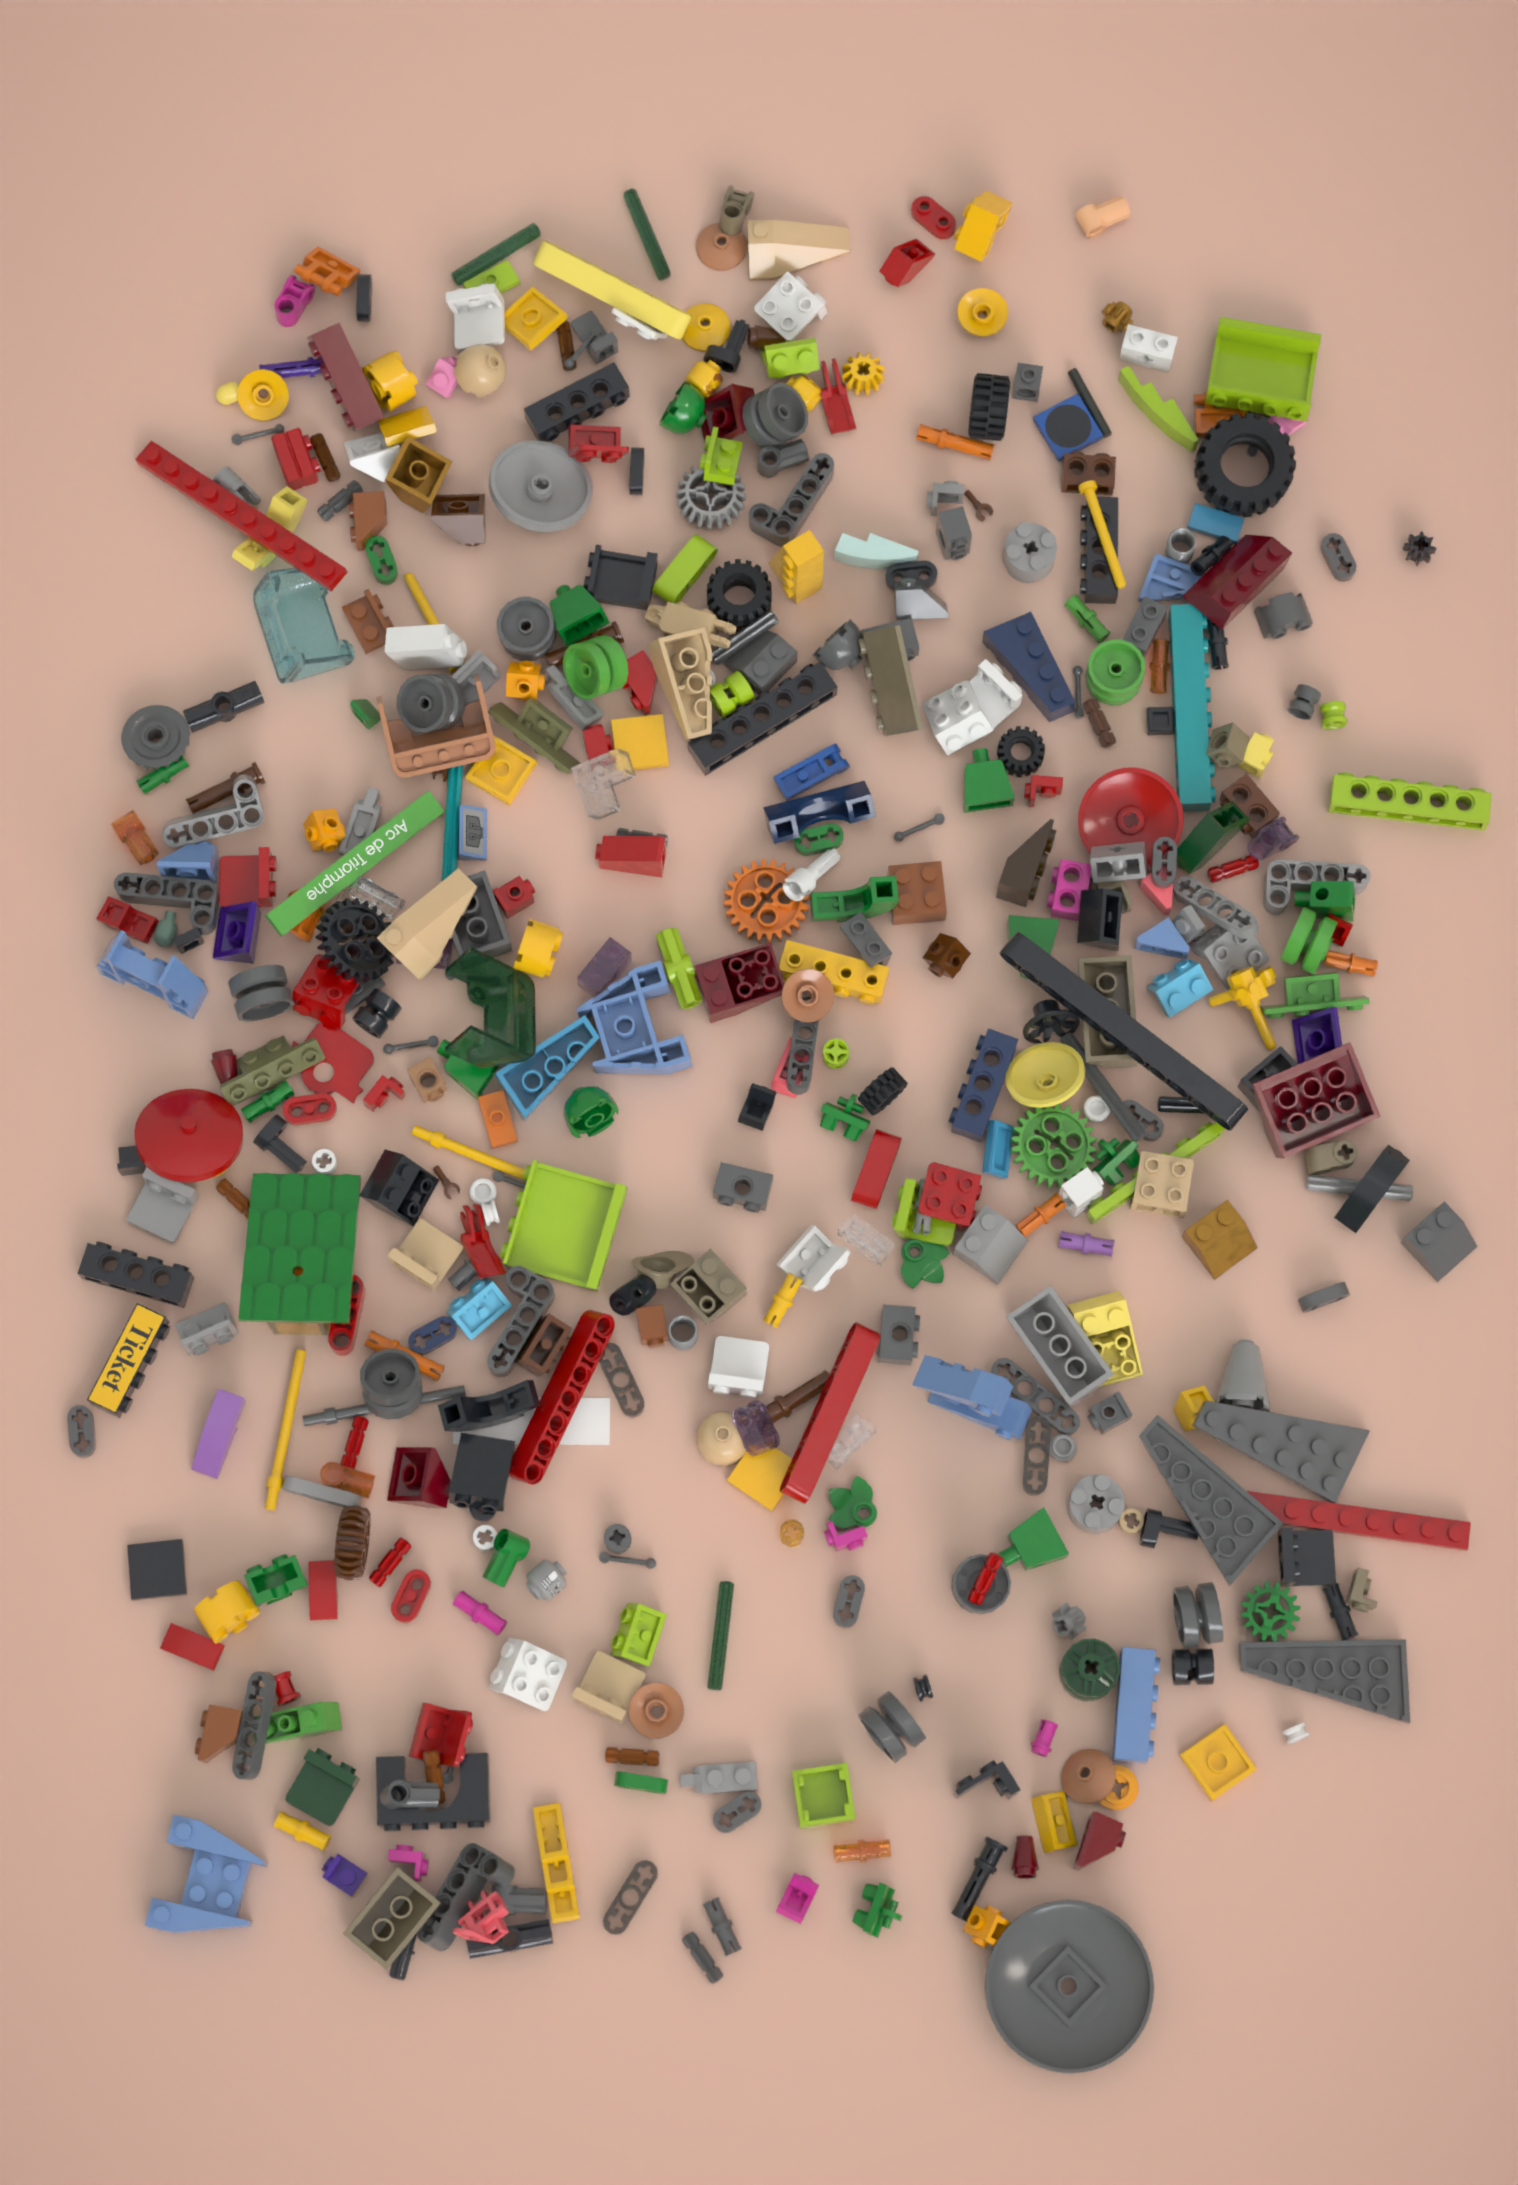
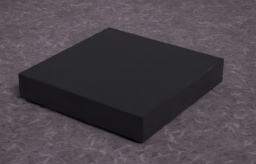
[127,1539,187,1601]

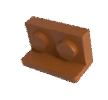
[342,589,394,654]

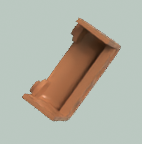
[376,674,495,778]

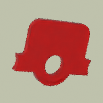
[291,1022,374,1104]

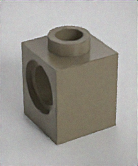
[1206,722,1249,769]

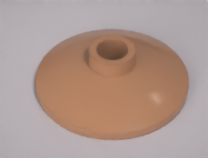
[696,223,747,271]
[781,969,834,1022]
[629,1683,684,1739]
[1061,1749,1116,1804]

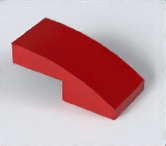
[96,896,159,944]
[309,1560,338,1621]
[160,1623,225,1671]

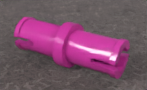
[453,1590,508,1636]

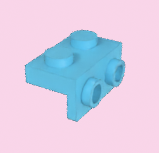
[1147,959,1213,1018]

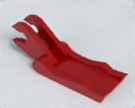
[820,358,857,435]
[460,1203,506,1278]

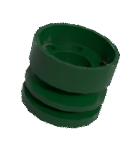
[1059,1639,1120,1702]

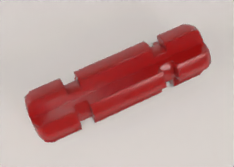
[1207,854,1259,883]
[340,1416,369,1470]
[369,1537,411,1587]
[968,1552,1003,1605]

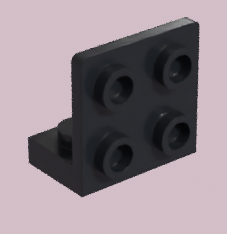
[1277,1527,1336,1587]
[953,1760,1021,1800]

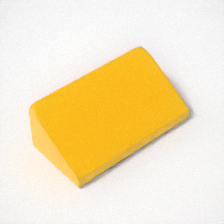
[1031,1791,1077,1853]

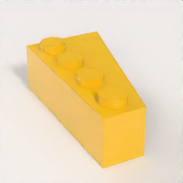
[769,530,824,604]

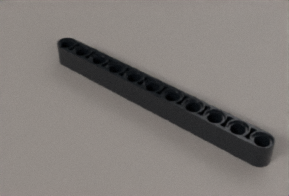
[999,932,1248,1131]

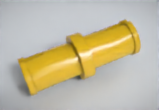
[763,1272,803,1328]
[274,1811,331,1851]

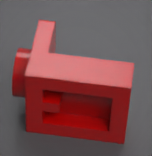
[1024,775,1063,807]
[363,1075,405,1112]

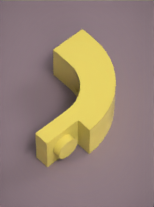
[232,486,308,571]

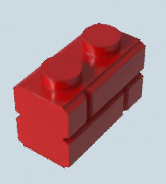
[271,428,321,491]

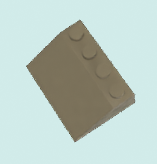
[858,625,923,736]

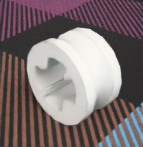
[312,1149,337,1175]
[481,1200,500,1226]
[473,1525,497,1551]
[1282,1722,1310,1745]

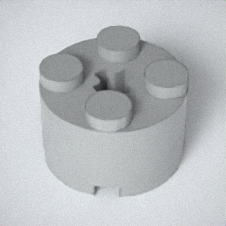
[1003,522,1057,583]
[1068,1475,1125,1534]

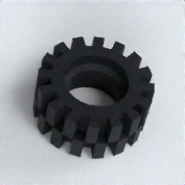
[997,726,1045,777]
[858,1067,908,1115]

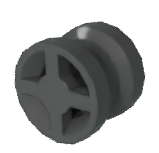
[604,1524,631,1554]

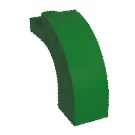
[810,876,899,923]

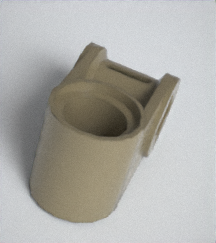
[719,185,754,236]
[1304,1140,1358,1175]

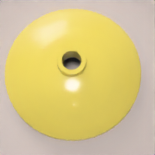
[1005,1042,1085,1108]

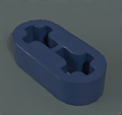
[408,1316,457,1356]

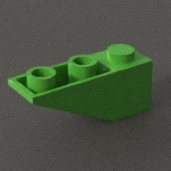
[253,1702,342,1744]

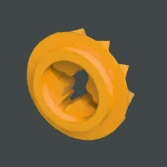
[1099,1765,1139,1810]

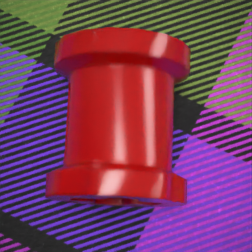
[274,1671,301,1706]

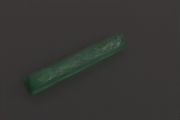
[623,188,671,280]
[451,223,541,286]
[707,1581,734,1691]

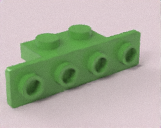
[1260,972,1370,1018]

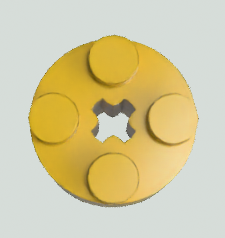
[362,350,418,413]
[513,918,564,978]
[194,1580,261,1644]

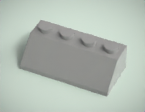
[1006,1285,1114,1408]

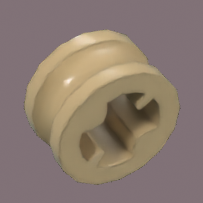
[1118,1508,1144,1535]

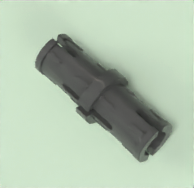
[702,1897,742,1956]

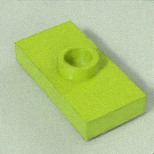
[463,260,520,294]

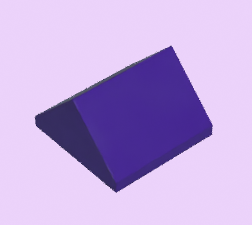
[213,901,261,964]
[1292,1007,1342,1064]

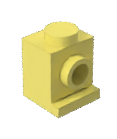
[1237,732,1274,779]

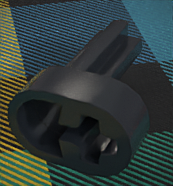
[703,319,750,373]
[253,1114,307,1174]
[1139,1508,1198,1548]

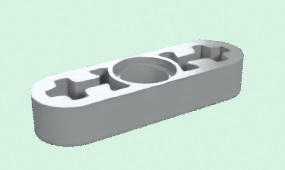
[282,1476,362,1508]

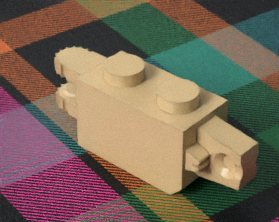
[644,602,737,649]

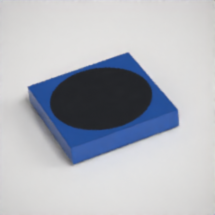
[1033,394,1103,462]

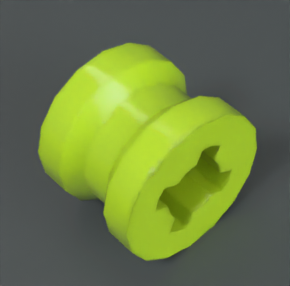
[1319,701,1348,730]
[822,1038,849,1069]

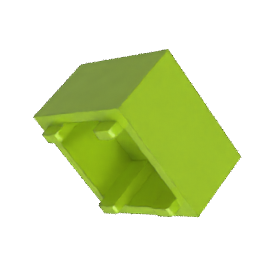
[792,1763,856,1829]

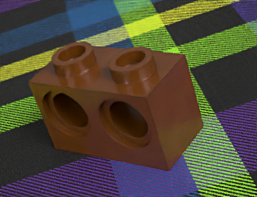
[1061,451,1116,495]
[1219,773,1280,839]

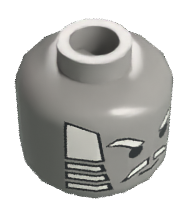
[525,1560,567,1601]

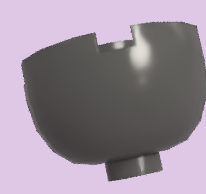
[813,619,862,670]

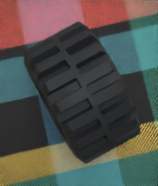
[968,373,1010,441]
[707,559,772,631]

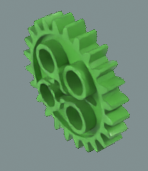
[1010,1103,1097,1189]

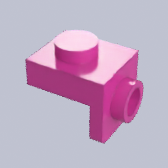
[824,1521,868,1552]
[388,1845,429,1882]
[776,1873,819,1924]

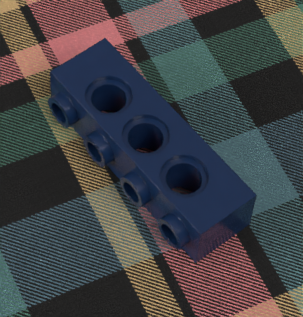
[948,1028,1018,1143]

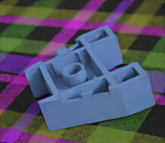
[96,930,208,1019]
[576,960,693,1074]
[912,1355,1032,1440]
[145,1815,268,1934]

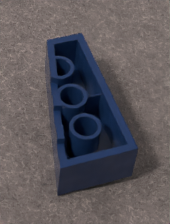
[982,612,1075,722]

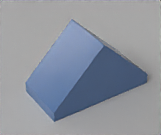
[1134,917,1190,959]

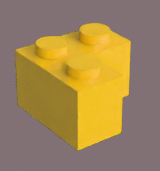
[954,190,1013,262]

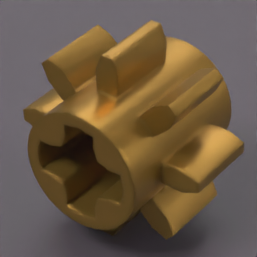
[1101,301,1134,333]

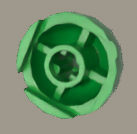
[659,381,707,434]
[563,1086,619,1138]

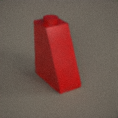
[595,836,666,878]

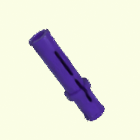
[259,357,321,378]

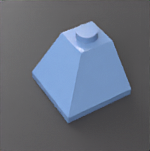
[157,841,218,883]

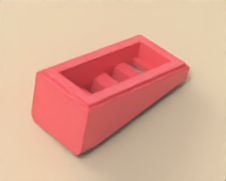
[771,1037,809,1098]

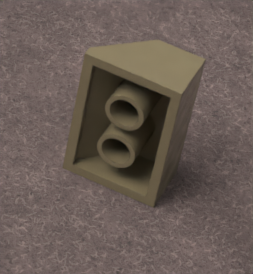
[343,1867,441,1970]

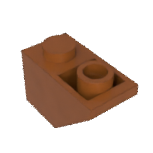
[349,491,387,551]
[195,1704,243,1763]

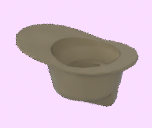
[632,1251,694,1290]

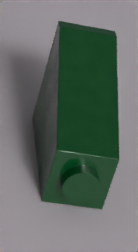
[1177,801,1250,874]

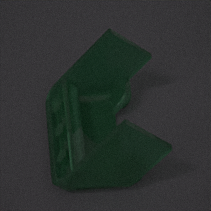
[445,947,536,1068]

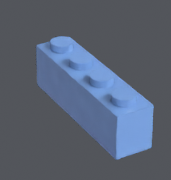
[1112,1647,1160,1764]

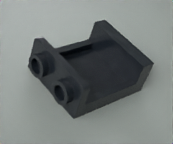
[584,544,658,610]
[449,1433,515,1513]

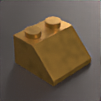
[384,436,453,513]
[1182,1199,1258,1280]

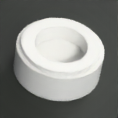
[1083,1095,1110,1123]
[470,1178,497,1206]

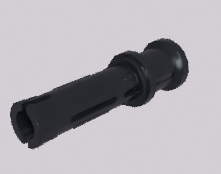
[951,1836,1008,1922]

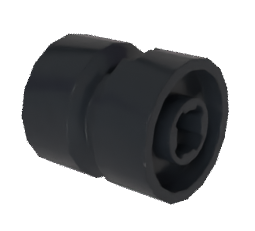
[352,988,402,1039]
[1172,1649,1214,1685]

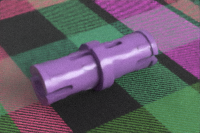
[1058,1231,1115,1257]

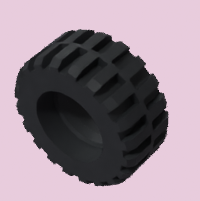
[1194,413,1296,517]

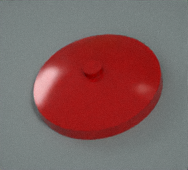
[1078,767,1184,870]
[134,1089,243,1182]

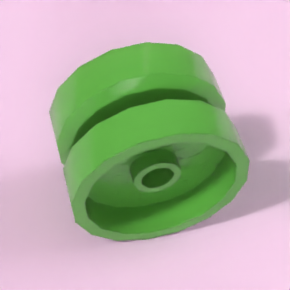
[563,635,628,700]
[1086,639,1145,705]
[1280,907,1338,975]

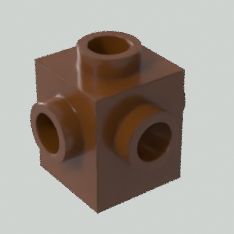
[922,933,971,978]

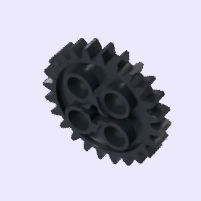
[315,898,394,983]

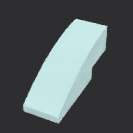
[834,533,919,569]

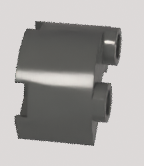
[1254,592,1313,639]

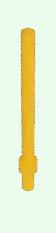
[411,1125,525,1180]
[264,1349,306,1511]

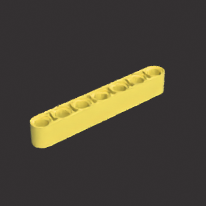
[532,240,692,340]

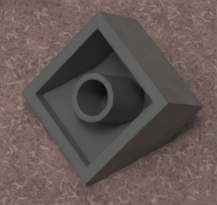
[723,631,797,695]
[1401,1201,1477,1282]

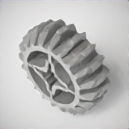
[676,466,746,531]

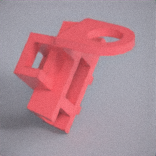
[453,1891,509,1944]

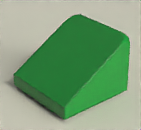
[350,699,381,729]

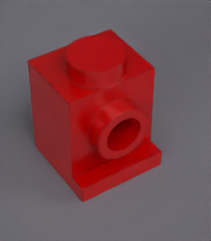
[583,724,616,768]
[492,875,536,919]

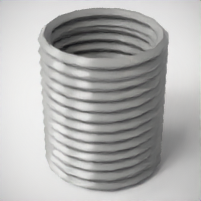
[1165,528,1197,564]
[668,1315,698,1350]

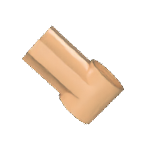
[1075,195,1130,238]

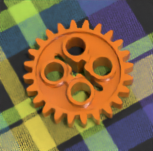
[724,858,809,944]

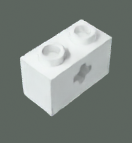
[1119,324,1178,373]
[1059,1167,1104,1219]

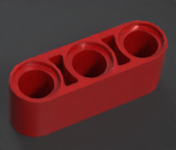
[851,1129,902,1209]
[328,1275,366,1356]

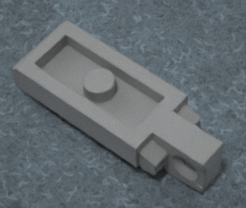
[544,664,604,731]
[339,787,382,856]
[680,1762,758,1794]

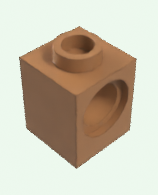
[407,1057,447,1103]

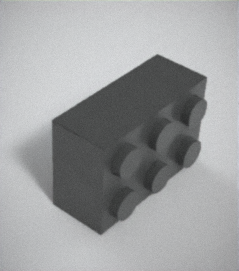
[452,870,512,968]

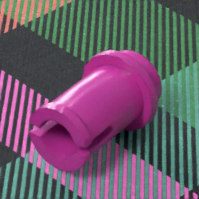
[1030,1719,1058,1757]

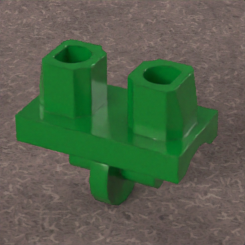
[820,1094,871,1142]
[1091,1138,1140,1186]
[852,1883,902,1938]

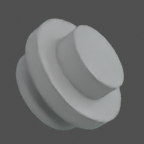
[1049,1434,1077,1462]

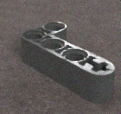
[749,453,834,547]
[114,873,219,935]
[487,1266,555,1377]
[417,1843,515,1951]

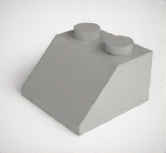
[953,1205,1028,1285]

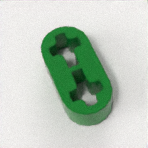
[365,536,398,585]
[794,824,843,856]
[614,1771,668,1794]

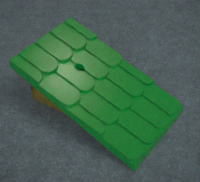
[238,1173,361,1335]

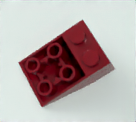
[695,943,784,1023]

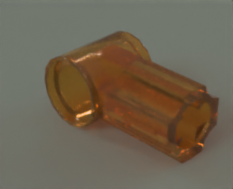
[111,810,159,865]
[320,1462,376,1499]

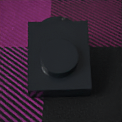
[738,1083,776,1131]

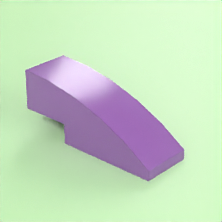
[192,1388,246,1479]

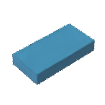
[1187,503,1245,544]
[982,1120,1014,1179]

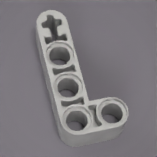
[163,774,264,847]
[1263,860,1371,915]

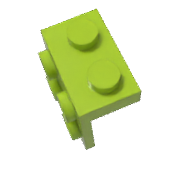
[761,338,819,378]
[892,1178,956,1246]

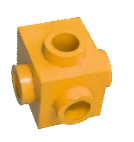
[506,661,545,701]
[303,808,346,852]
[963,1905,1011,1949]

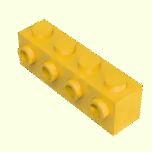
[779,940,889,1005]

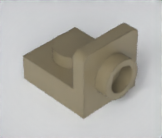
[1346,1567,1378,1613]

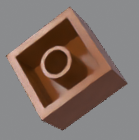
[888,861,947,925]

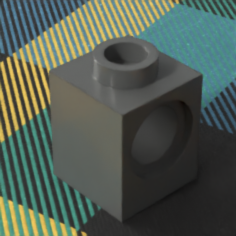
[1012,363,1043,402]

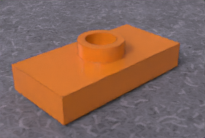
[478,1090,518,1149]

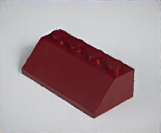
[1183,535,1292,630]

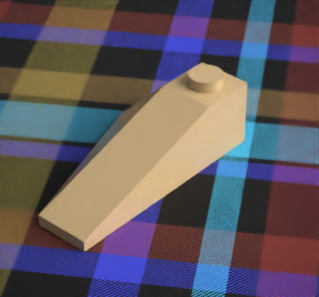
[747,220,850,281]
[647,627,712,740]
[377,868,478,981]

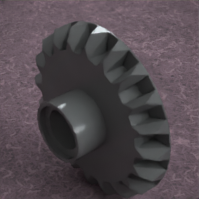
[121,705,190,770]

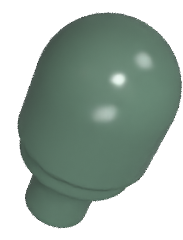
[154,911,178,948]

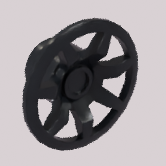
[1023,999,1080,1044]

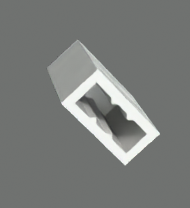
[384,624,467,670]

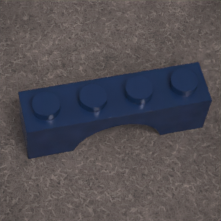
[763,780,876,844]

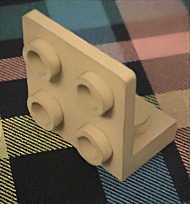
[1130,1151,1194,1218]
[387,1219,464,1292]
[572,1650,646,1724]

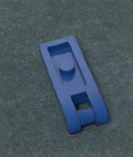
[773,744,850,801]

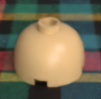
[454,344,506,398]
[696,1411,750,1466]

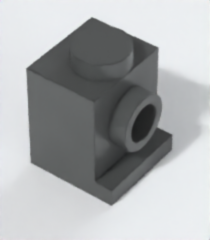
[1087,1391,1132,1434]

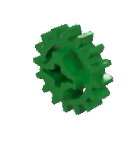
[1240,1581,1301,1642]

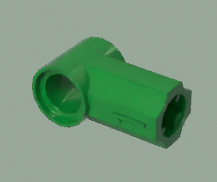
[482,1528,530,1587]

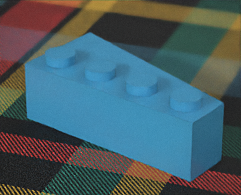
[495,1015,600,1121]

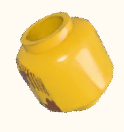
[685,360,723,398]
[786,375,822,413]

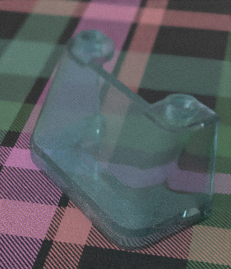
[253,568,355,684]

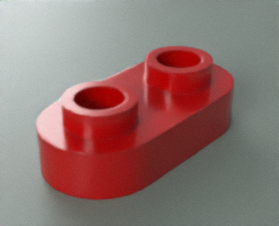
[911,196,956,239]
[283,1093,337,1125]
[391,1569,431,1623]

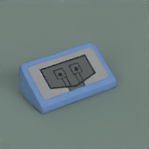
[459,805,487,860]

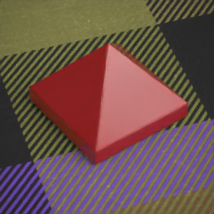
[1328,913,1353,947]

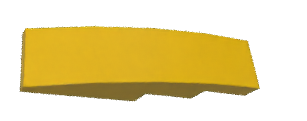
[533,1803,580,1924]

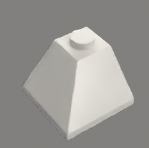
[343,432,400,482]

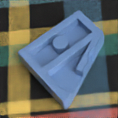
[1138,553,1203,602]

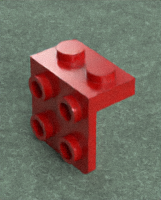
[568,425,629,463]
[219,847,277,907]
[293,954,361,1029]
[918,1162,982,1232]
[408,1703,473,1767]

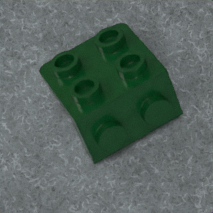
[285,1748,360,1826]

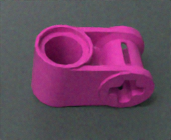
[274,275,316,327]

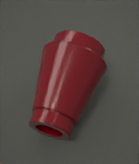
[210,1049,237,1085]
[1011,1836,1039,1879]

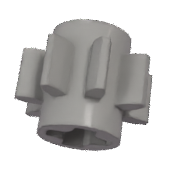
[1052,1603,1086,1640]

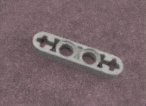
[1173,876,1258,939]

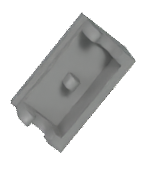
[451,650,501,705]

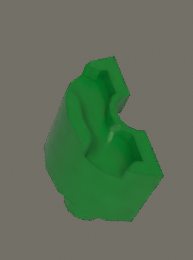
[244,1554,307,1607]

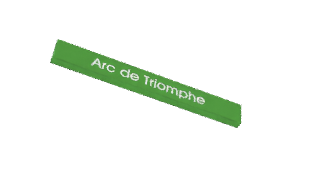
[265,791,445,937]

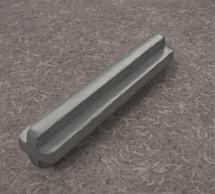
[712,610,779,665]

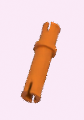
[916,424,995,460]
[364,1330,445,1381]

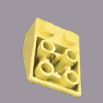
[1067,1291,1143,1387]

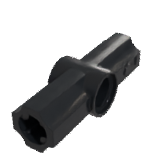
[183,681,265,733]
[466,1919,553,1959]

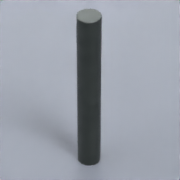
[1068,368,1112,438]

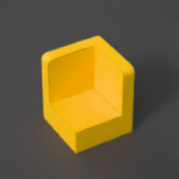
[1173,1385,1214,1432]

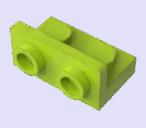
[700,427,743,485]
[611,1603,667,1667]

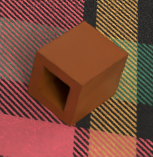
[636,1304,669,1348]

